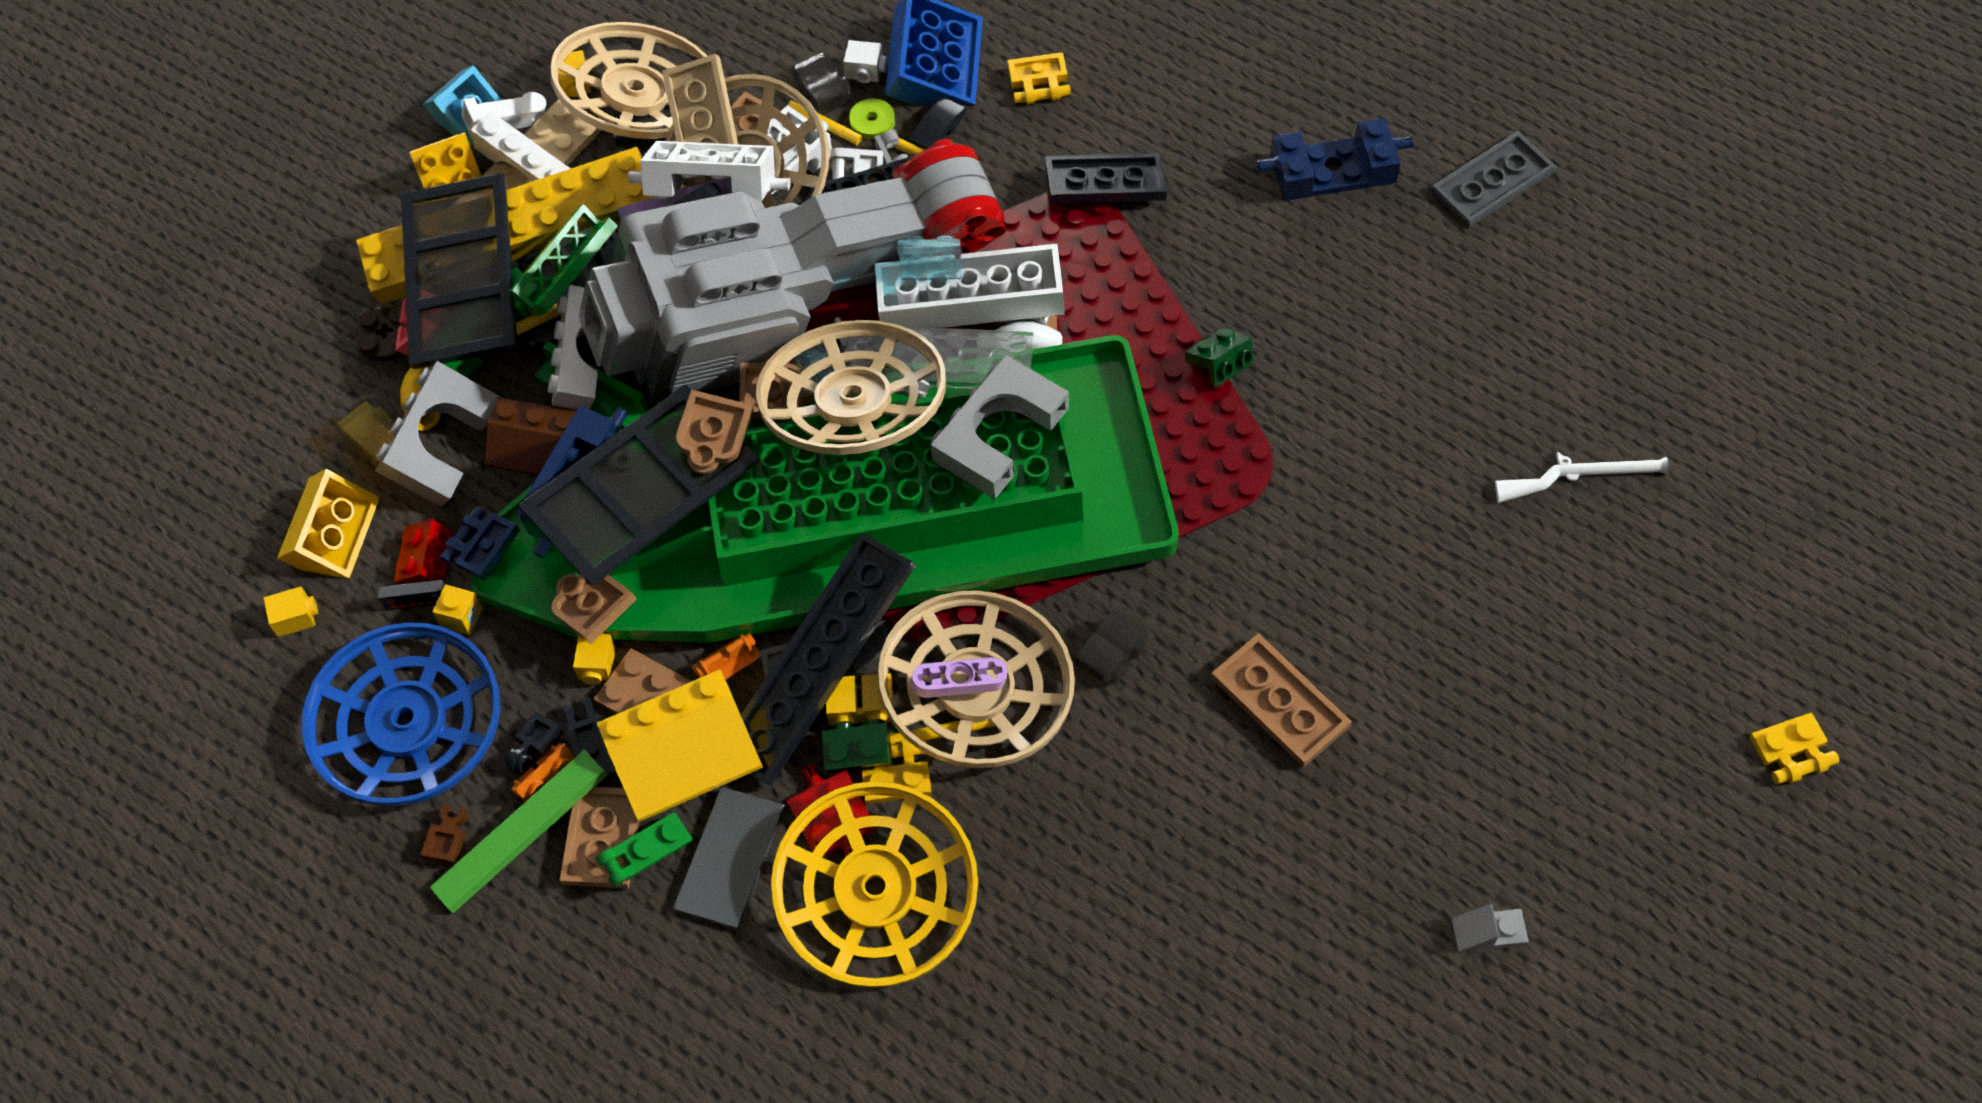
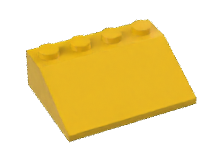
[597,669,763,822]

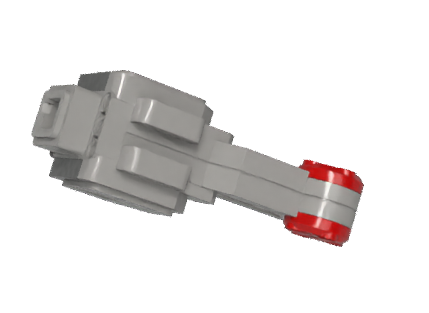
[579,139,1006,401]

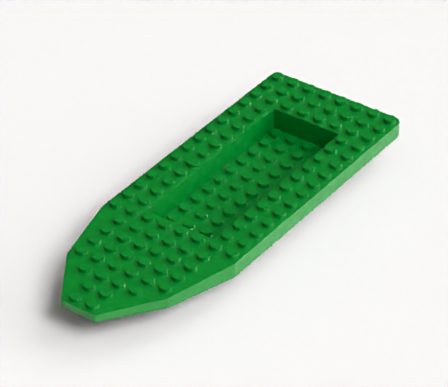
[467,335,1179,643]

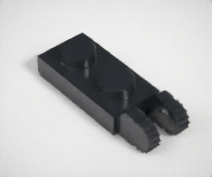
[563,696,617,783]

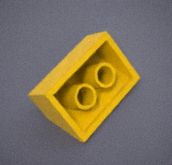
[277,469,380,579]

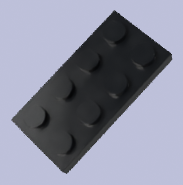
[1045,153,1167,204]

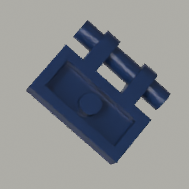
[440,506,520,581]

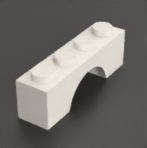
[471,111,570,182]
[548,285,598,410]

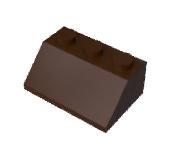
[485,397,576,476]

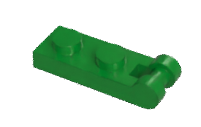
[595,812,693,888]

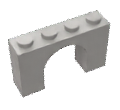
[930,355,1069,499]
[375,361,502,506]

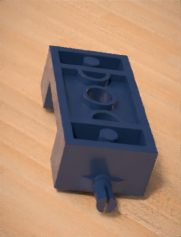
[1257,118,1414,201]
[516,405,628,559]

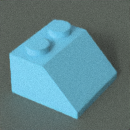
[422,66,501,146]

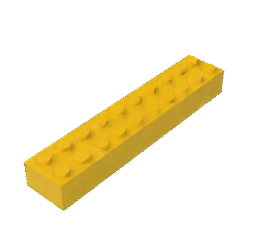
[356,147,653,304]

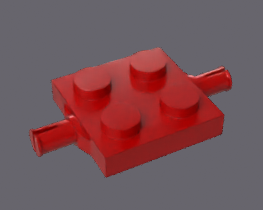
[787,765,877,856]

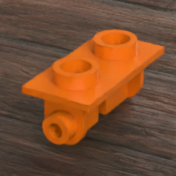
[691,633,761,680]
[511,743,575,802]

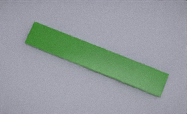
[430,749,607,913]

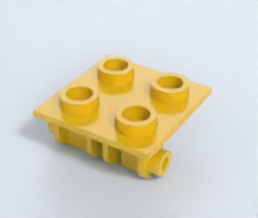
[409,132,482,189]

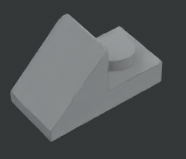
[1451,904,1529,952]

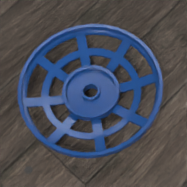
[302,623,501,807]

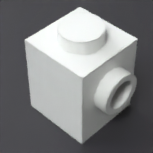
[843,40,887,83]

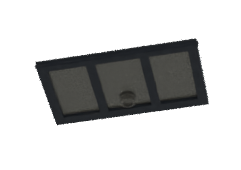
[401,173,518,370]
[518,384,760,587]

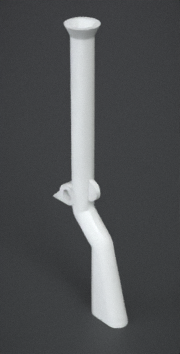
[1495,452,1669,503]

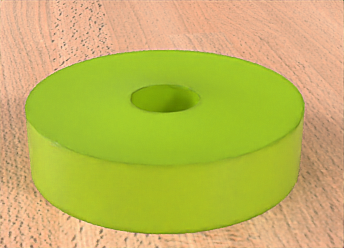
[849,98,895,140]

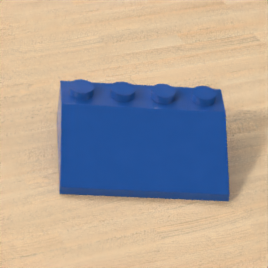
[885,0,983,106]

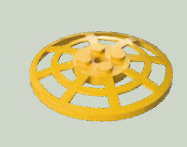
[771,781,978,988]

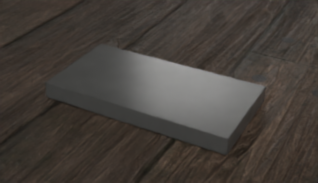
[1430,131,1557,228]
[673,787,785,931]

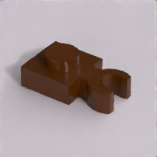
[420,803,468,866]

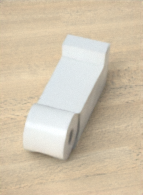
[461,92,546,138]

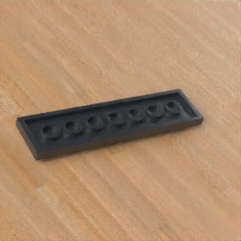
[741,532,916,787]

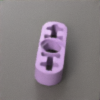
[911,657,1008,698]

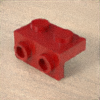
[394,519,454,585]

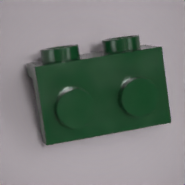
[1185,328,1253,387]
[822,719,894,772]

